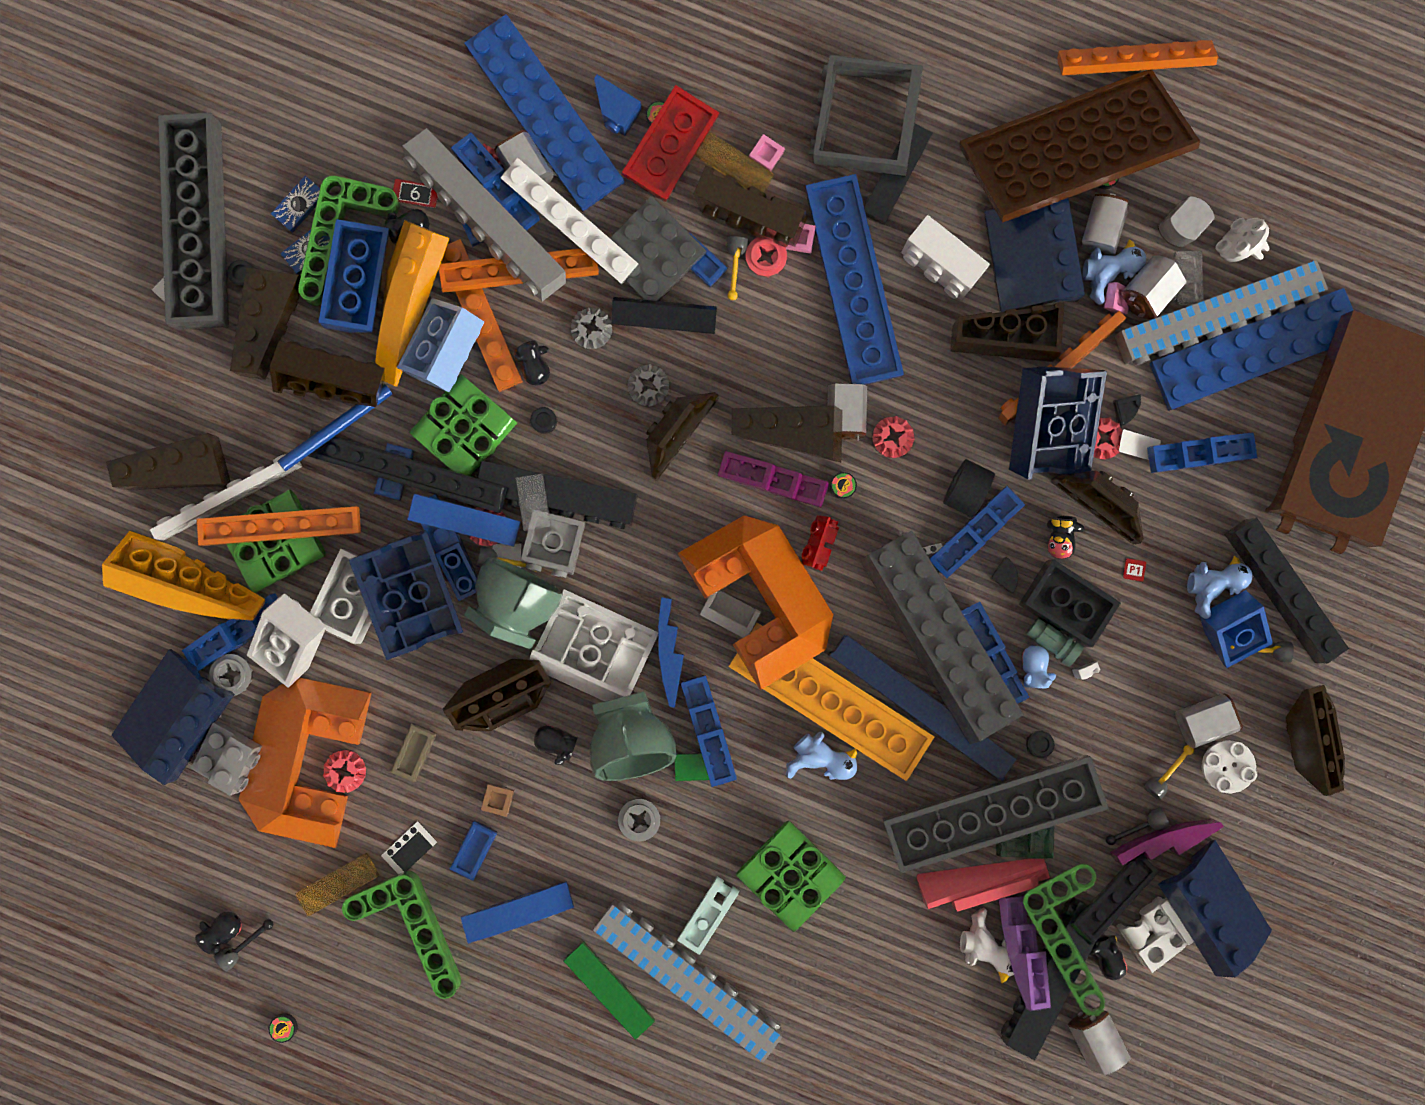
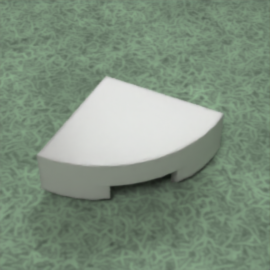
[1072,661,1100,680]

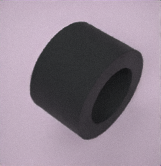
[943,459,995,518]

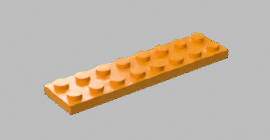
[728,622,935,781]

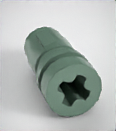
[1026,618,1084,667]

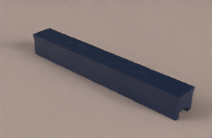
[828,635,1017,782]

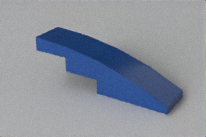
[451,132,540,231]
[1147,432,1258,473]
[929,485,1025,578]
[407,494,521,547]
[182,593,278,671]
[658,597,684,708]
[961,602,1029,704]
[680,675,737,787]
[461,881,574,944]

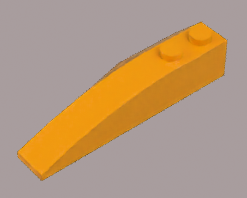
[375,220,449,386]
[102,531,265,620]

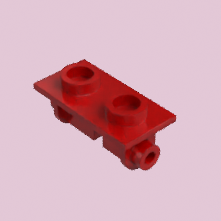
[802,515,839,571]

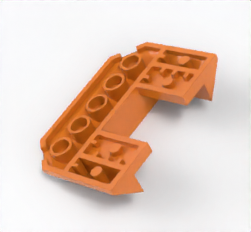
[678,515,833,690]
[239,677,372,848]

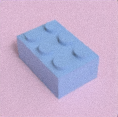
[397,298,484,392]

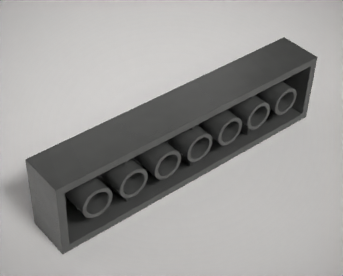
[158,113,229,330]
[861,530,1024,745]
[883,754,1109,873]

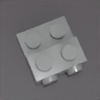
[520,510,585,578]
[190,721,262,796]

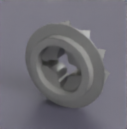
[571,307,612,349]
[628,364,669,406]
[209,654,253,696]
[618,798,660,842]

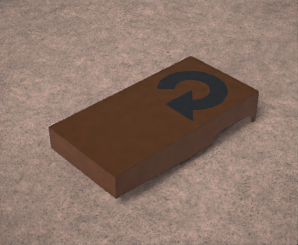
[1265,310,1425,554]

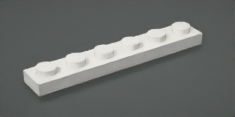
[501,157,638,284]
[150,454,303,540]

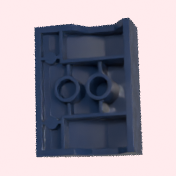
[984,198,1085,312]
[1009,366,1107,479]
[348,530,463,660]
[111,649,235,785]
[1158,840,1272,978]

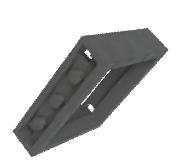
[809,55,923,176]

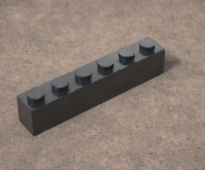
[478,461,638,530]
[1224,517,1349,664]
[1001,897,1095,1061]

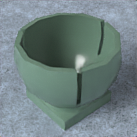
[464,557,563,650]
[590,692,676,781]

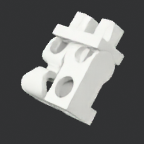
[1116,897,1194,973]

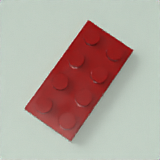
[622,85,720,202]

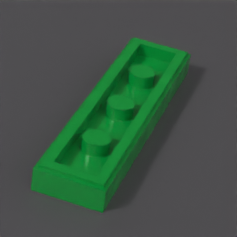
[564,941,655,1040]

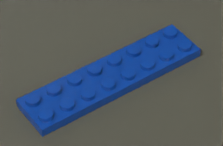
[464,14,625,212]
[805,174,904,385]
[1149,288,1353,411]

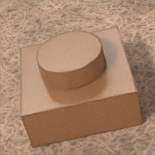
[481,783,515,817]

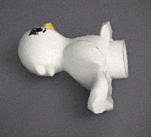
[960,908,1014,984]

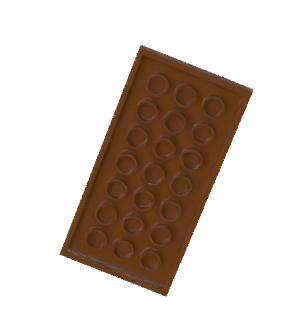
[960,70,1200,223]

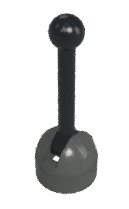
[1106,807,1170,845]
[214,919,274,972]

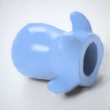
[1022,646,1056,688]

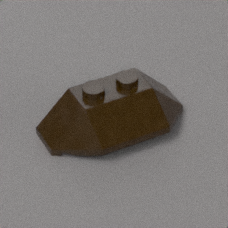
[646,392,719,482]
[1050,470,1144,545]
[443,659,551,731]
[1286,685,1345,796]

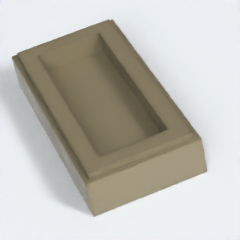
[390,723,437,783]

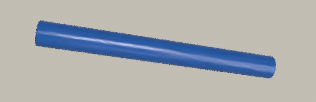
[277,384,393,472]

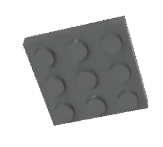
[610,196,707,301]

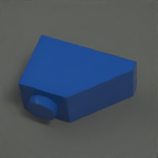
[594,74,642,136]

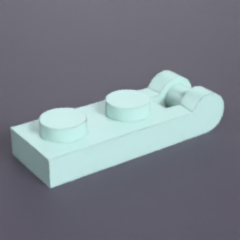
[677,876,740,955]

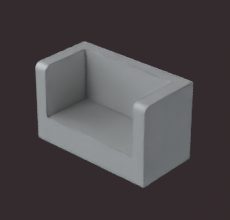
[700,590,761,638]

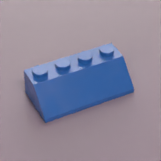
[318,219,390,333]

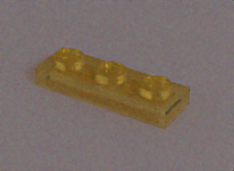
[696,132,774,192]
[295,853,379,917]

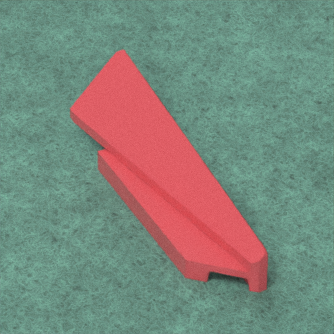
[916,857,1050,912]

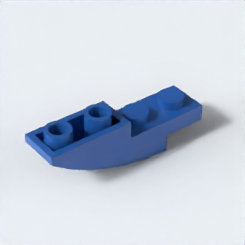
[421,494,478,601]

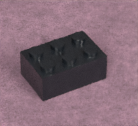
[1019,559,1121,648]

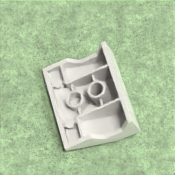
[530,589,658,702]

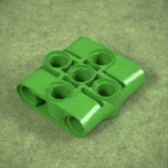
[409,374,517,476]
[227,489,326,593]
[736,820,846,932]

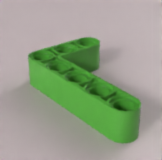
[299,176,400,306]
[1023,864,1105,1016]
[342,871,461,999]

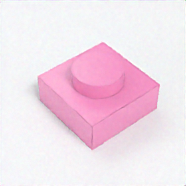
[749,134,785,172]
[785,224,816,254]
[1104,282,1128,315]

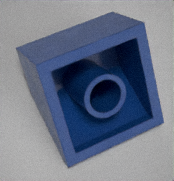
[1199,590,1273,668]

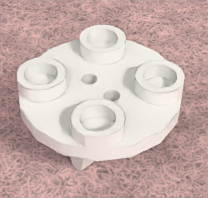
[1216,218,1269,262]
[1201,740,1257,794]

